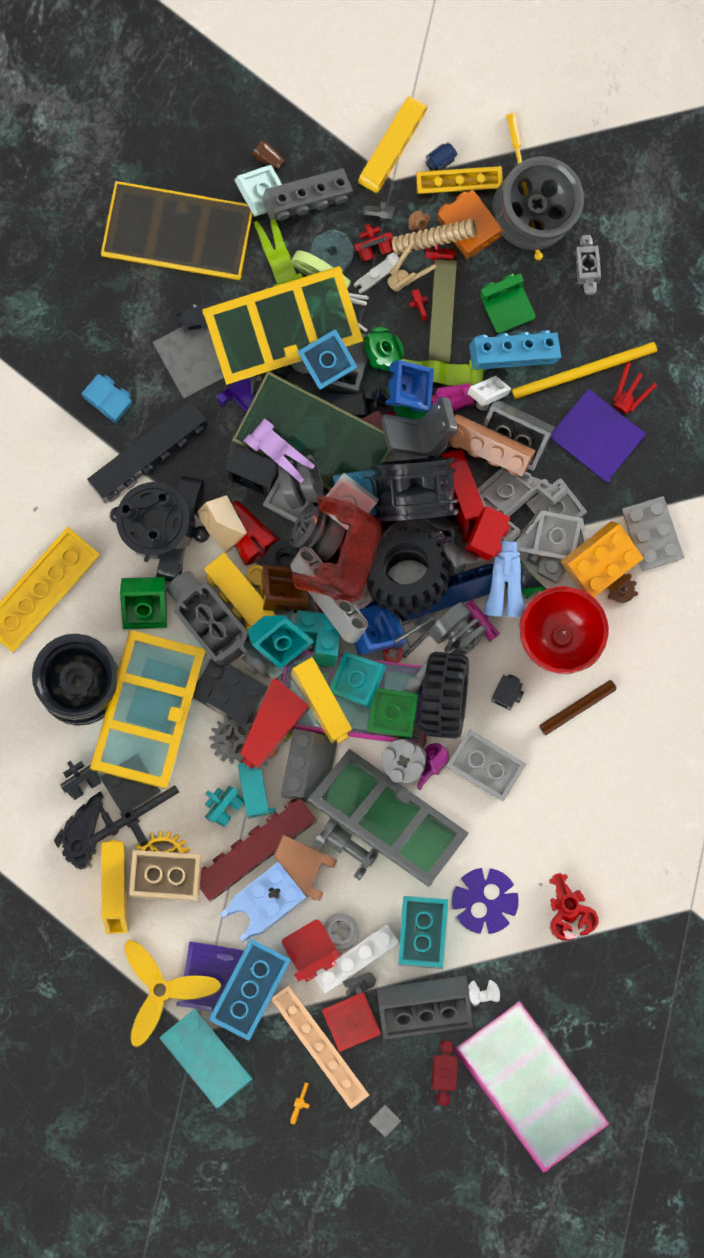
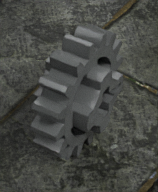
[209,716,252,764]

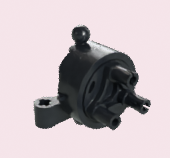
[109,476,210,582]

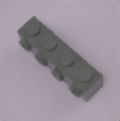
[261,168,353,221]

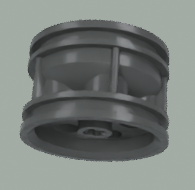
[492,156,584,250]

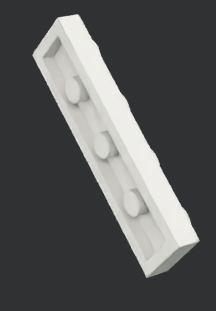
[315,925,400,994]

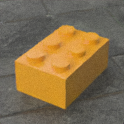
[560,521,644,597]

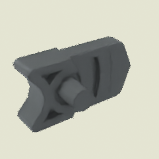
[362,202,394,221]
[342,972,376,998]

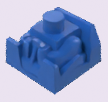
[386,360,434,413]
[354,605,407,655]

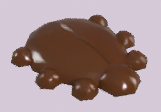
[607,573,638,603]

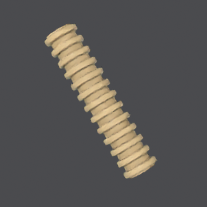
[392,218,477,255]

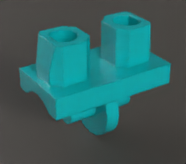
[204,786,244,827]

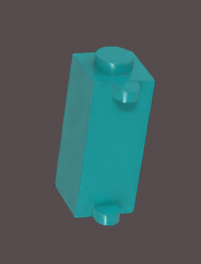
[237,761,276,819]

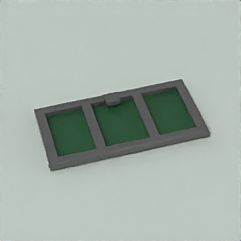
[307,749,469,887]

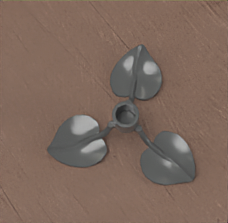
[424,516,516,575]

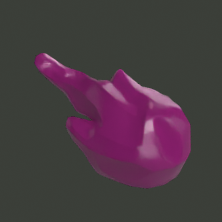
[417,743,449,790]

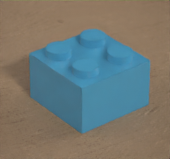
[297,329,358,389]

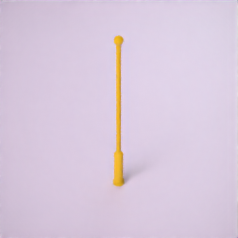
[505,113,543,260]

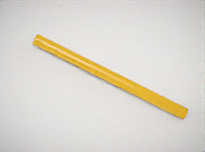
[511,342,657,400]

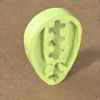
[291,250,351,290]

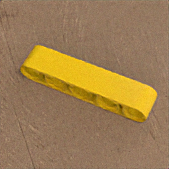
[358,96,428,193]

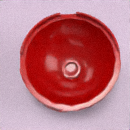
[519,586,609,675]

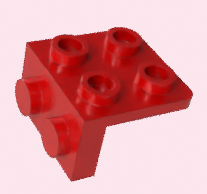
[282,919,341,983]

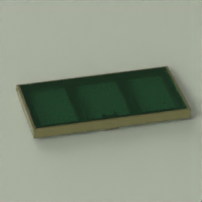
[232,371,390,491]

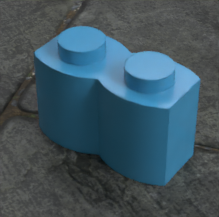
[82,374,132,423]

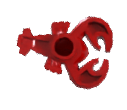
[549,873,599,941]

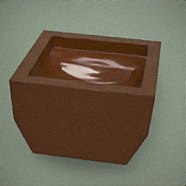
[261,565,309,613]

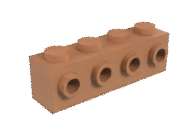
[448,414,536,476]

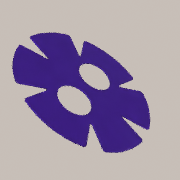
[452,868,519,934]

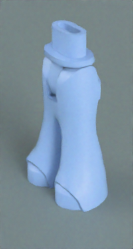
[483,541,525,617]

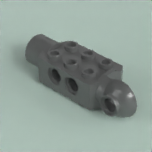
[166,571,270,676]

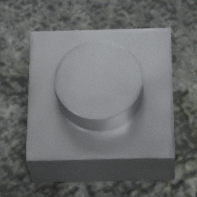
[369,1105,401,1137]

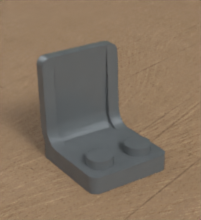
[381,397,457,457]

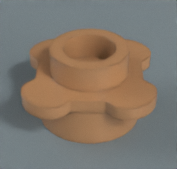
[408,211,431,232]

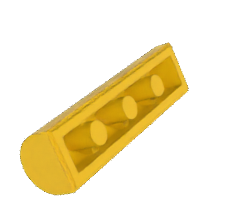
[416,166,503,194]

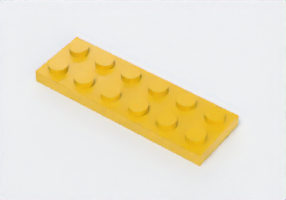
[0,526,101,654]

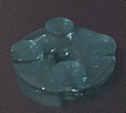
[311,230,354,272]

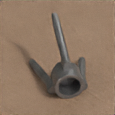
[395,613,436,658]

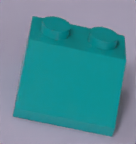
[247,615,314,669]

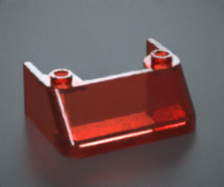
[292,494,382,602]

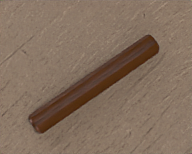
[539,680,617,735]

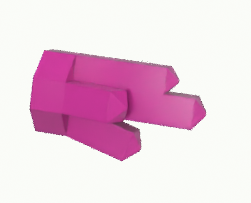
[431,383,474,412]

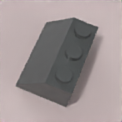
[483,400,555,471]
[281,728,337,802]

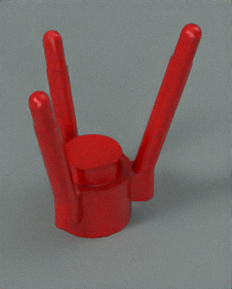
[613,362,657,414]

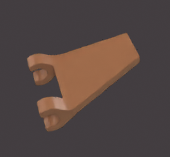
[274,835,338,901]

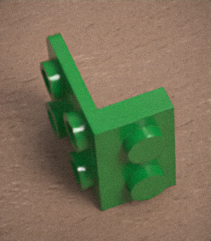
[480,273,535,334]

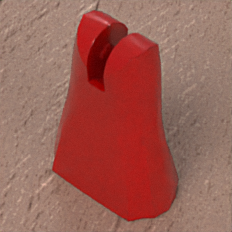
[231,500,280,566]

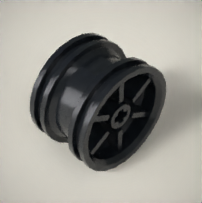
[32,633,120,726]

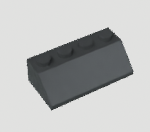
[377,976,473,1040]

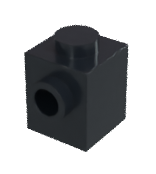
[491,674,524,711]

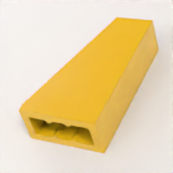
[290,657,352,744]
[101,840,129,934]

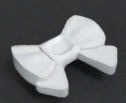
[468,980,500,1006]

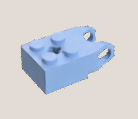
[220,862,307,943]

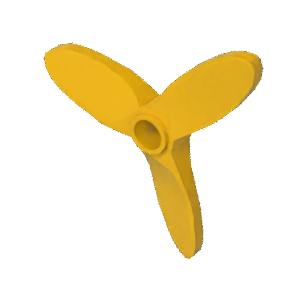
[124,940,222,1047]

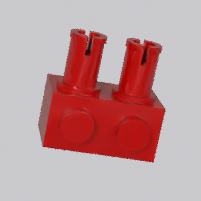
[464,506,511,561]

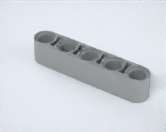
[291,547,368,643]

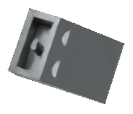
[316,326,369,394]

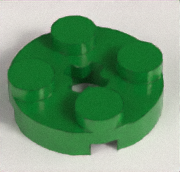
[362,327,404,370]

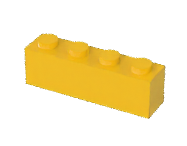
[204,553,276,629]

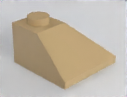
[197,495,247,553]

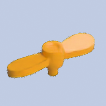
[290,1082,309,1125]

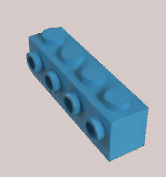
[469,330,561,370]

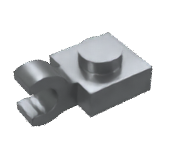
[526,553,564,583]

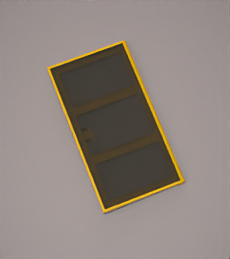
[101,181,253,281]

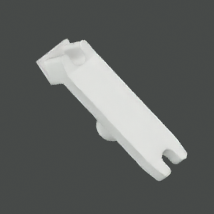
[354,252,400,294]

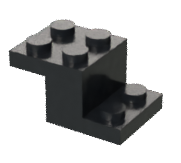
[193,659,268,726]

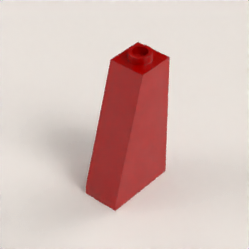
[441,449,484,542]
[240,677,310,770]

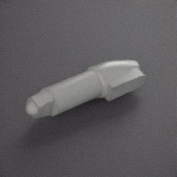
[405,660,428,693]

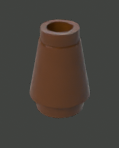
[252,141,285,170]

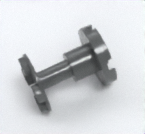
[312,818,379,881]

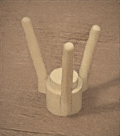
[387,240,436,292]

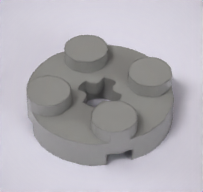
[382,738,427,783]

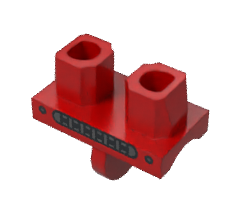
[353,223,393,262]

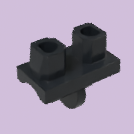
[60,760,102,800]

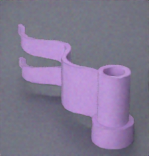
[243,418,315,483]

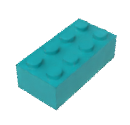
[159,1008,253,1109]

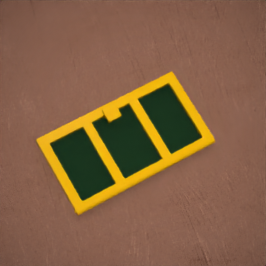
[202,266,363,385]

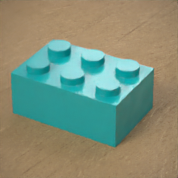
[398,896,448,969]

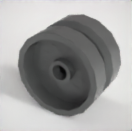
[278,455,324,509]

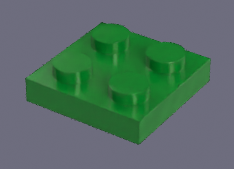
[367,688,418,739]

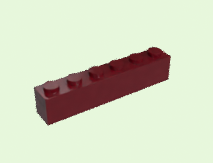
[200,798,317,903]

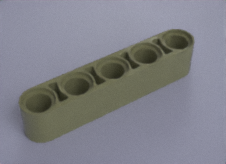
[428,259,457,363]

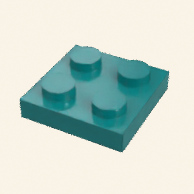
[329,652,386,708]

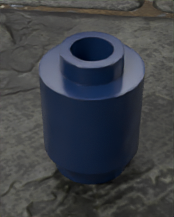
[425,142,458,171]

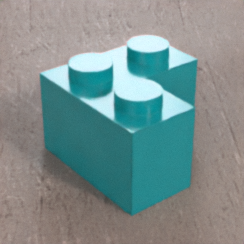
[295,610,340,667]

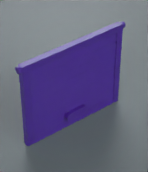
[551,389,646,484]
[176,941,244,1012]

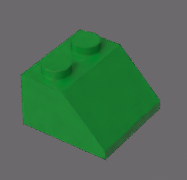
[120,577,167,629]

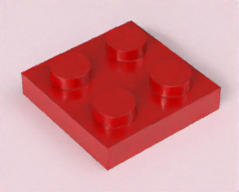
[322,992,381,1052]

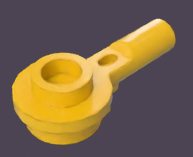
[246,565,264,600]

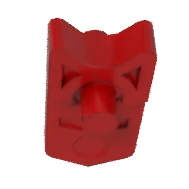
[425,244,457,263]
[409,289,428,321]

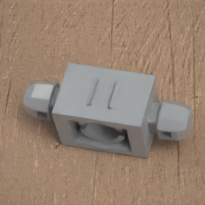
[575,235,601,295]

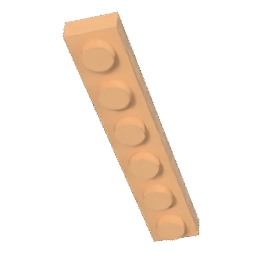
[271,985,369,1109]

